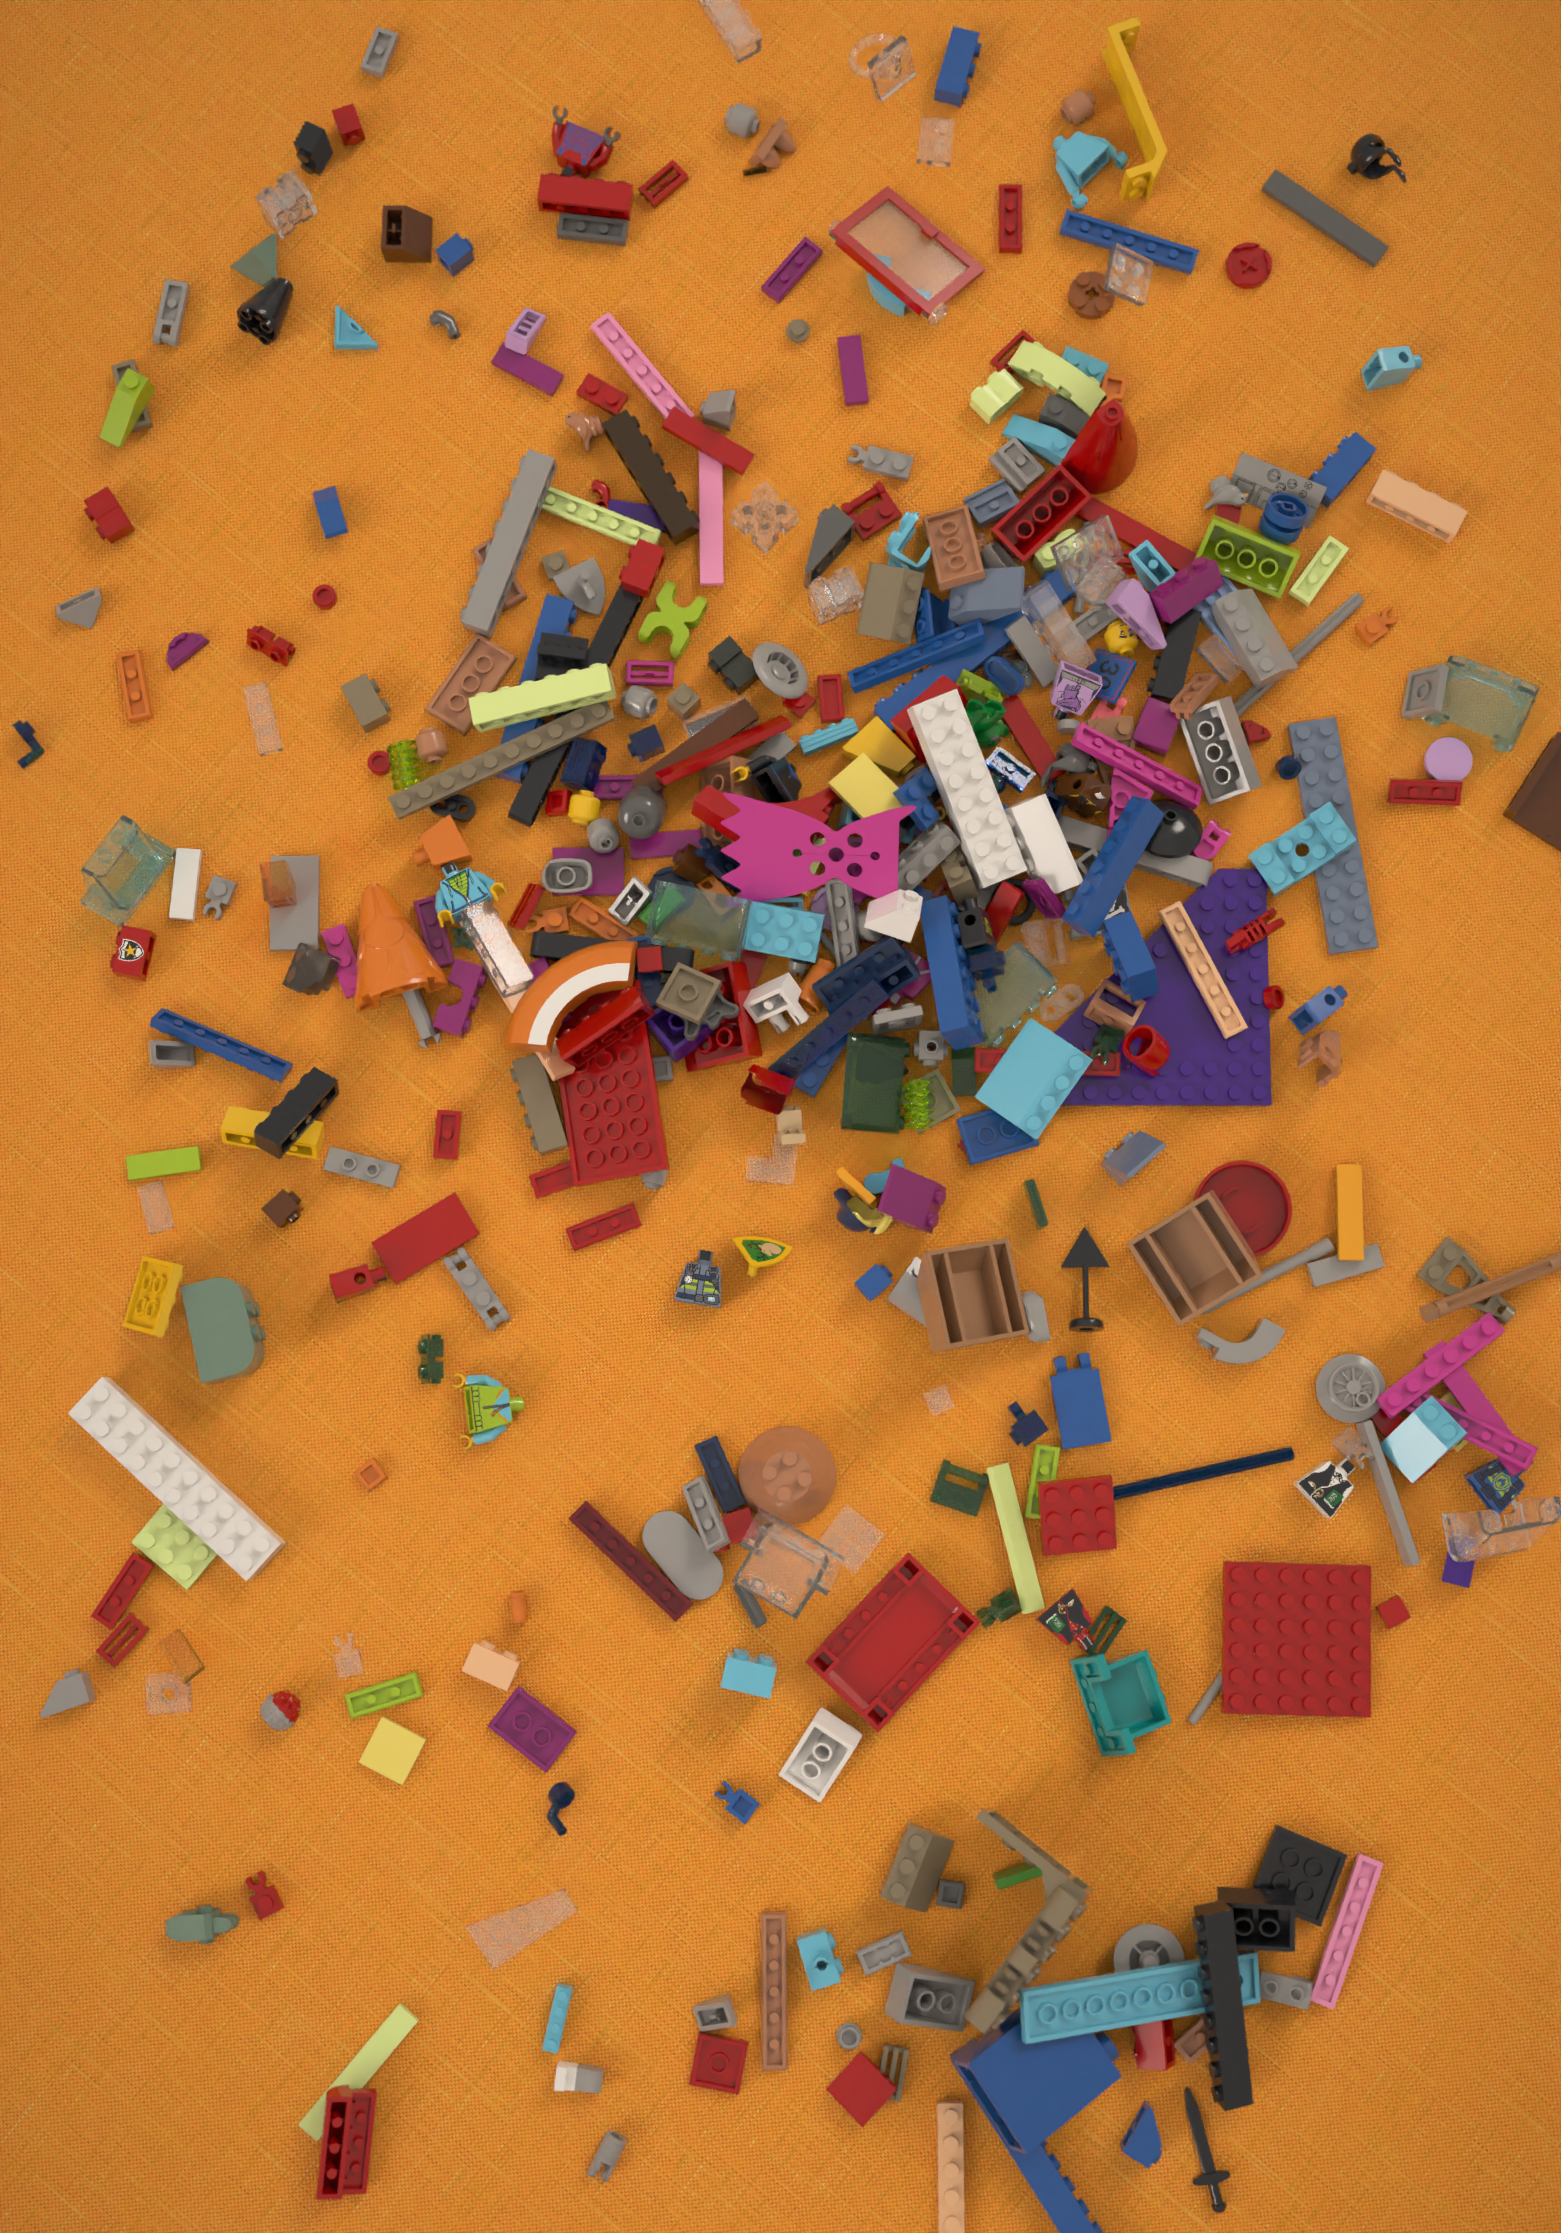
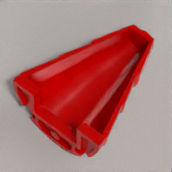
[1060,398,1138,495]

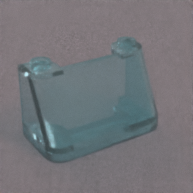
[1421,655,1539,752]

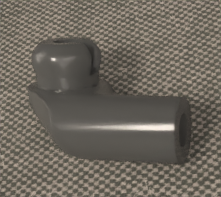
[429,310,461,340]

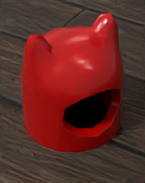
[1122,1024,1171,1076]

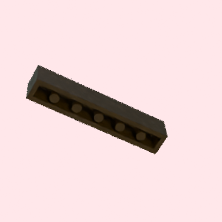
[602,409,700,546]

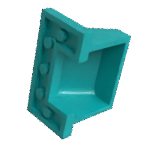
[1069,1650,1172,1757]

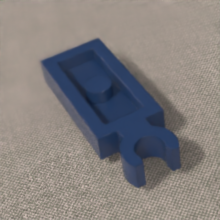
[694,837,741,893]

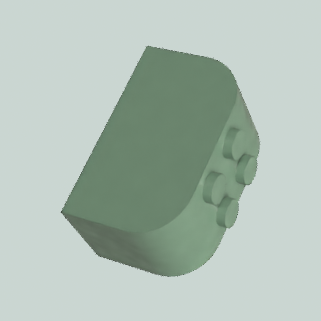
[180,1277,266,1384]

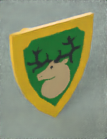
[732,1236,793,1277]

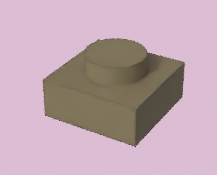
[541,550,570,582]

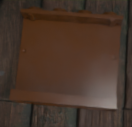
[1502,731,1561,852]

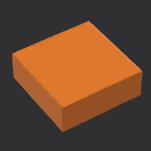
[353,1457,389,1492]

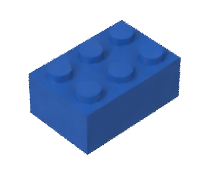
[1101,911,1159,1002]

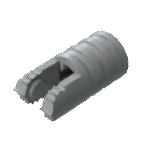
[587,2130,627,2182]

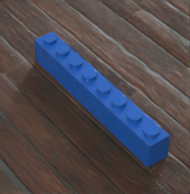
[495,594,578,784]

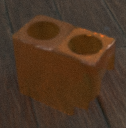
[260,860,297,908]

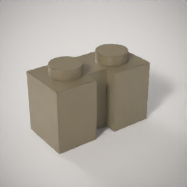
[340,673,391,733]
[940,845,979,906]

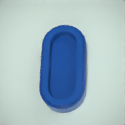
[983,656,1025,696]

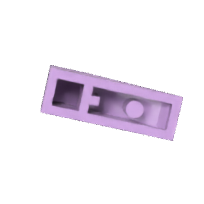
[1105,578,1167,650]

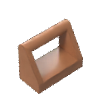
[1083,978,1146,1039]

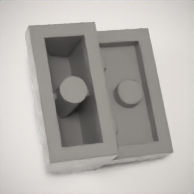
[887,1257,926,1326]

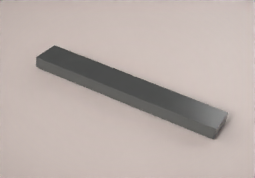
[1261,170,1389,268]

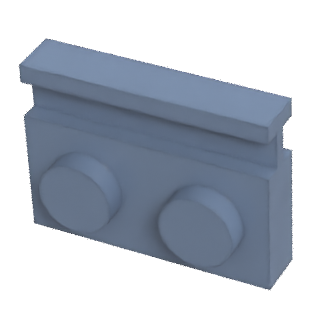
[963,478,1020,528]

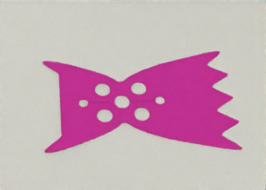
[721,793,917,907]

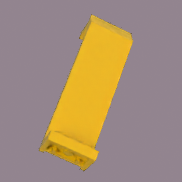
[1101,17,1167,202]

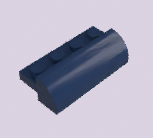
[812,935,921,1028]

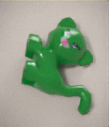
[965,699,1009,749]

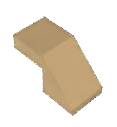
[775,1105,806,1145]

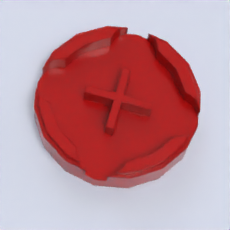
[1225,242,1272,289]

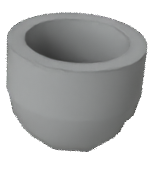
[788,958,809,977]

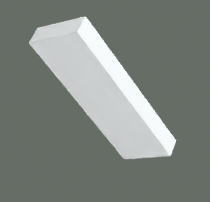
[169,848,202,921]

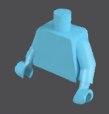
[1052,132,1128,209]

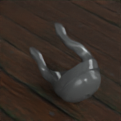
[1041,742,1098,803]

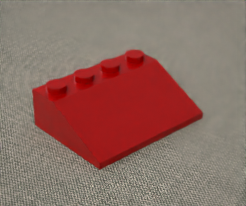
[685,961,763,1072]

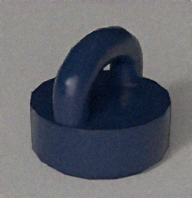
[1275,755,1301,780]

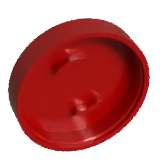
[1193,1161,1292,1257]

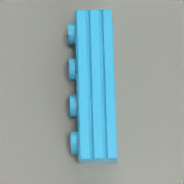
[798,718,859,757]
[542,1983,573,2053]

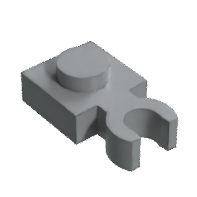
[203,875,238,920]

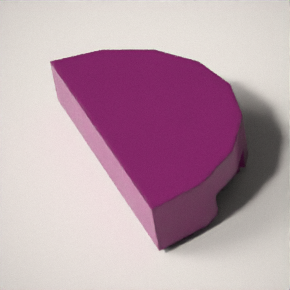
[167,632,210,671]

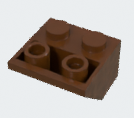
[381,205,433,263]

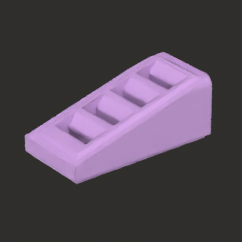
[505,307,546,355]

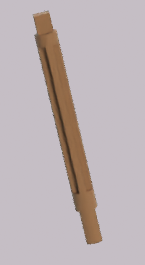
[1419,1251,1561,1323]

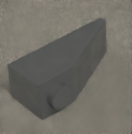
[1038,394,1090,440]

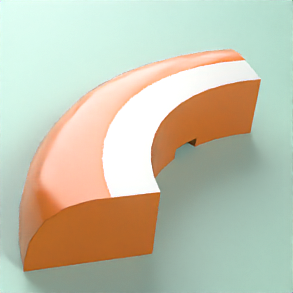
[503,941,638,1053]

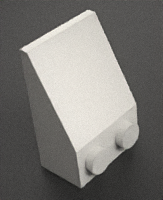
[778,1707,863,1803]

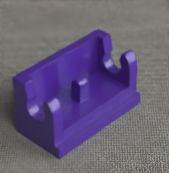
[1441,1532,1480,1588]

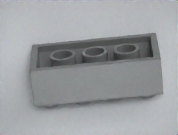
[1210,589,1299,690]
[1180,696,1262,805]

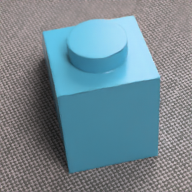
[1128,540,1176,593]

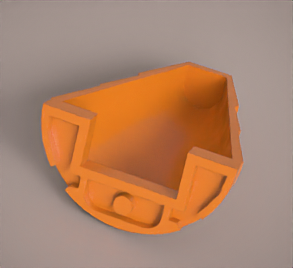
[354,883,450,1013]

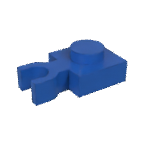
[714,1781,761,1825]

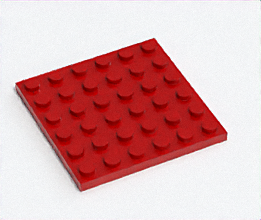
[1221,1561,1371,1717]

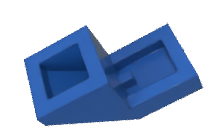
[313,486,348,539]

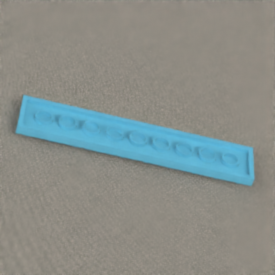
[1019,1950,1260,2044]

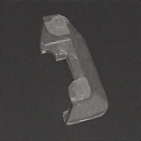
[1441,1496,1561,1562]

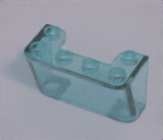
[645,880,753,961]
[974,941,1059,1048]

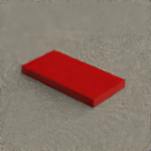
[371,1192,480,1284]

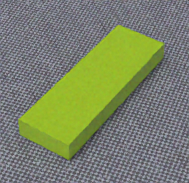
[126,1146,202,1181]
[1024,1444,1060,1519]
[344,1671,424,1719]

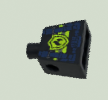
[957,898,998,958]

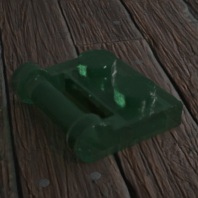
[929,1459,989,1517]

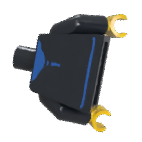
[730,755,802,803]

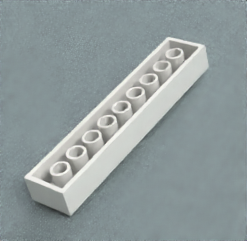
[68,1377,286,1581]

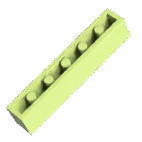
[468,663,616,732]

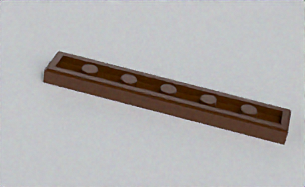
[631,698,759,792]

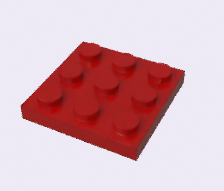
[1037,1474,1117,1556]

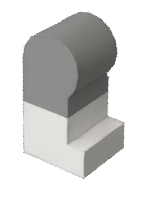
[554,2061,604,2093]

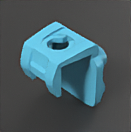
[885,511,931,573]

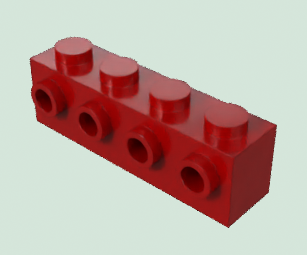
[537,173,634,221]

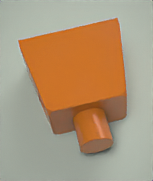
[412,815,473,871]

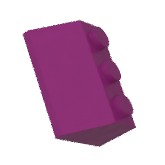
[1149,556,1224,623]

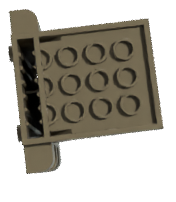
[964,1809,1093,2034]

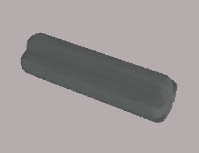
[733,1580,767,1628]

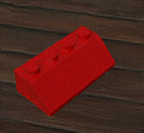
[991,464,1093,564]
[556,986,656,1068]

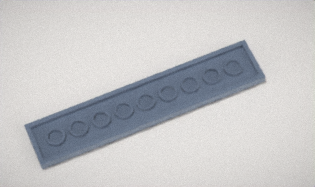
[1287,717,1378,955]

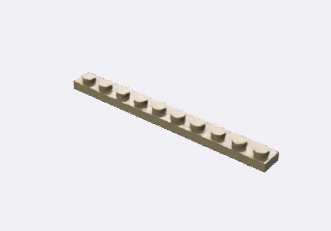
[388,701,615,820]

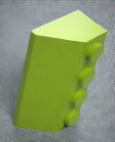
[1195,514,1300,599]

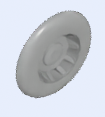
[753,642,808,699]

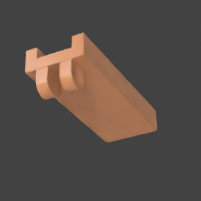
[1170,673,1219,720]

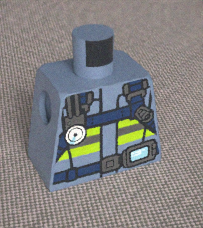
[674,1250,721,1308]

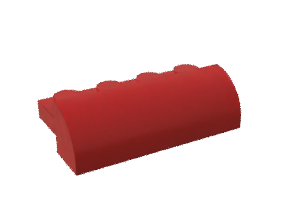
[316,2085,377,2200]

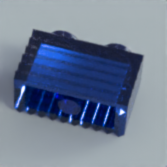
[560,738,607,792]

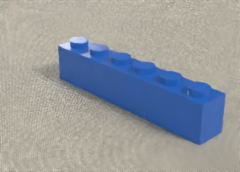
[1061,796,1165,937]

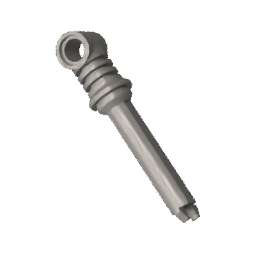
[403,989,442,1048]

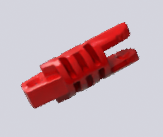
[1225,908,1286,954]

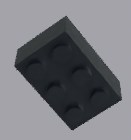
[1217,1887,1295,1952]

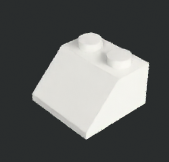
[864,889,923,943]

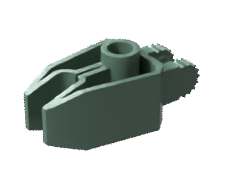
[165,1905,239,1944]

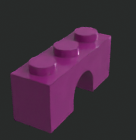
[432,958,487,1038]

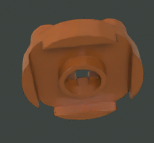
[1068,272,1115,319]

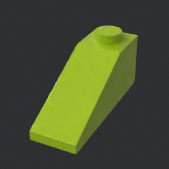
[99,368,155,449]

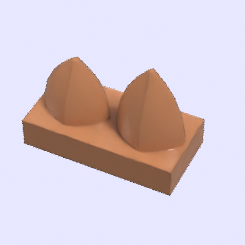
[749,118,796,168]

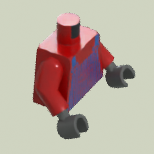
[551,106,621,177]

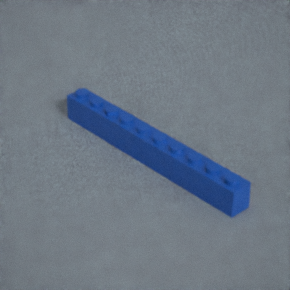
[873,568,1077,734]
[950,2038,1104,2233]

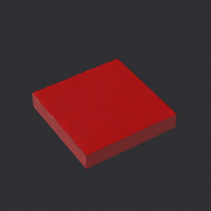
[689,2031,749,2095]
[826,2050,898,2127]

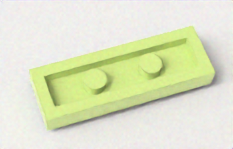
[1288,536,1349,607]

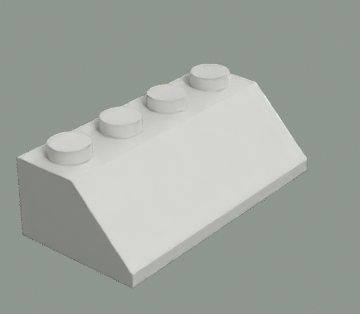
[1004,794,1083,894]

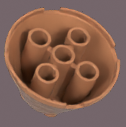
[738,1426,836,1525]

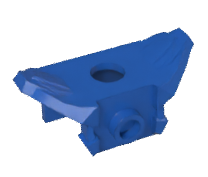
[915,587,956,643]

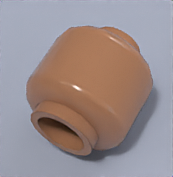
[1060,89,1096,126]
[415,727,448,765]

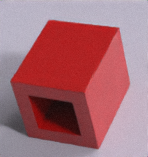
[332,103,366,146]

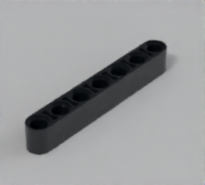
[530,931,695,974]

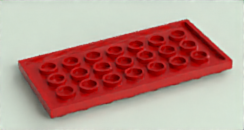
[556,980,670,1187]

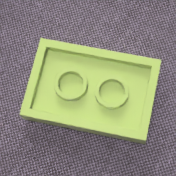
[131,1504,218,1590]

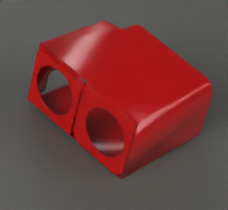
[741,1064,796,1115]

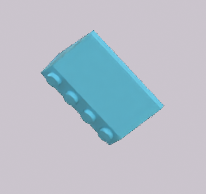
[974,1018,1093,1140]

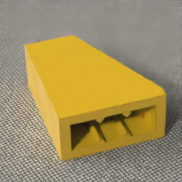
[842,716,916,778]

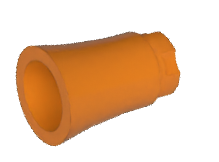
[798,958,837,1014]

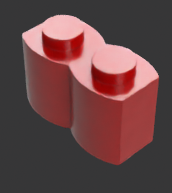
[83,486,135,544]

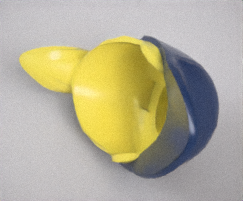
[834,1188,893,1234]

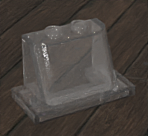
[732,1508,845,1619]

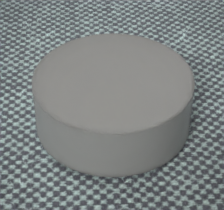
[1057,719,1080,734]

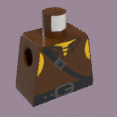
[1053,773,1112,819]

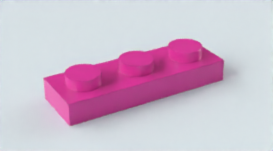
[321,923,357,999]

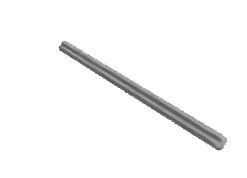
[1188,593,1364,750]

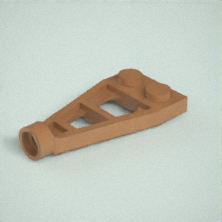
[1085,716,1135,803]

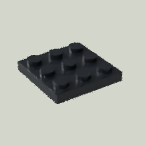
[1251,1824,1347,1927]

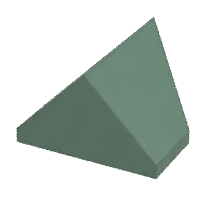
[230,234,277,287]

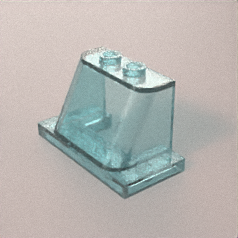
[80,815,176,927]

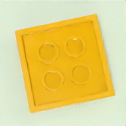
[123,1256,183,1338]

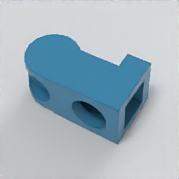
[864,1157,905,1196]

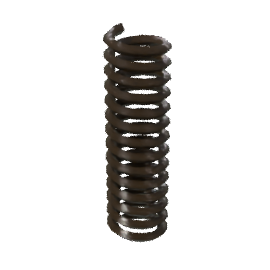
[743,166,767,176]

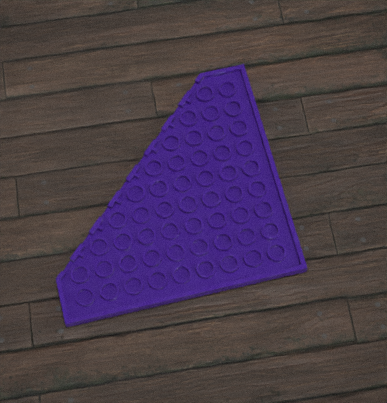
[1054,869,1272,1106]

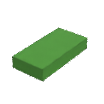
[993,1863,1042,1890]

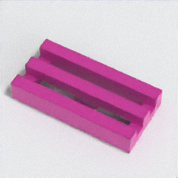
[626,660,674,687]

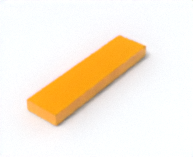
[1335,1164,1364,1262]

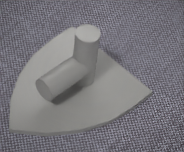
[553,557,605,615]

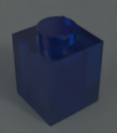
[627,724,665,763]

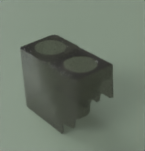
[282,943,341,995]

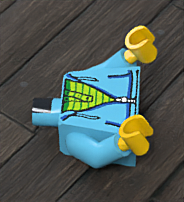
[435,862,507,927]

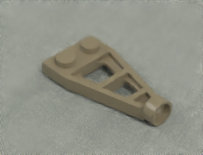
[1416,1237,1516,1325]

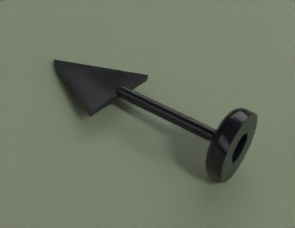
[1061,1227,1110,1332]

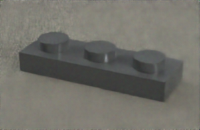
[557,213,629,246]

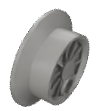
[1316,1354,1386,1423]
[1113,1924,1185,1973]

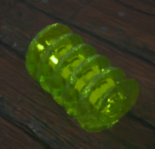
[386,740,422,792]
[903,1079,934,1130]

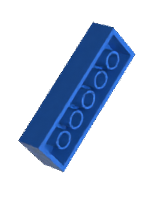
[920,895,985,1051]

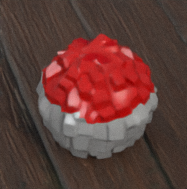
[260,1691,301,1731]

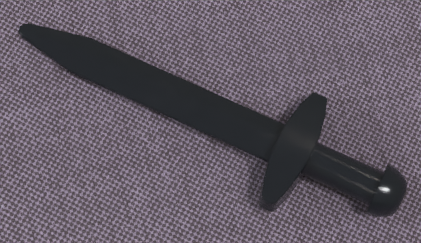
[1185,2087,1230,2213]

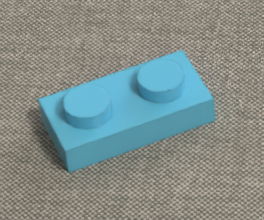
[1061,346,1109,387]

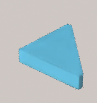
[334,305,379,350]

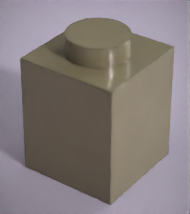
[667,682,701,722]

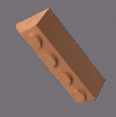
[700,756,755,848]

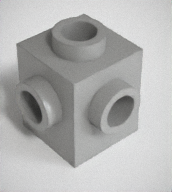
[913,1030,948,1067]

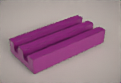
[1022,878,1066,919]

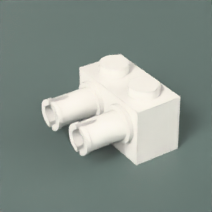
[743,972,809,1034]

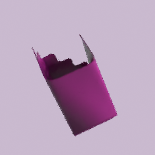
[1132,697,1180,757]

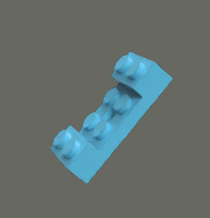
[1248,801,1357,897]

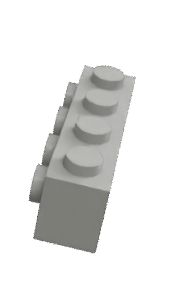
[898,820,961,891]

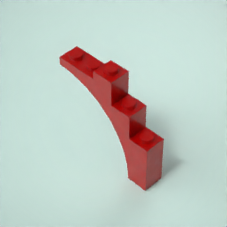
[691,785,843,844]

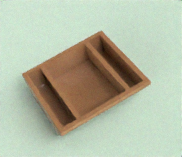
[1126,1189,1263,1327]
[916,1238,1030,1353]

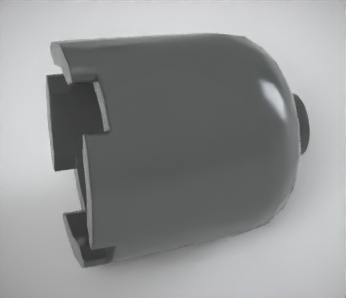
[618,785,667,839]

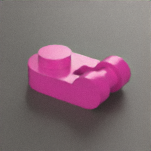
[1192,819,1232,861]

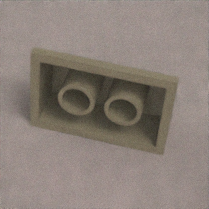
[856,562,925,644]
[880,1821,954,1913]

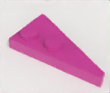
[1107,768,1154,838]

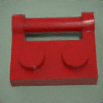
[840,481,902,542]

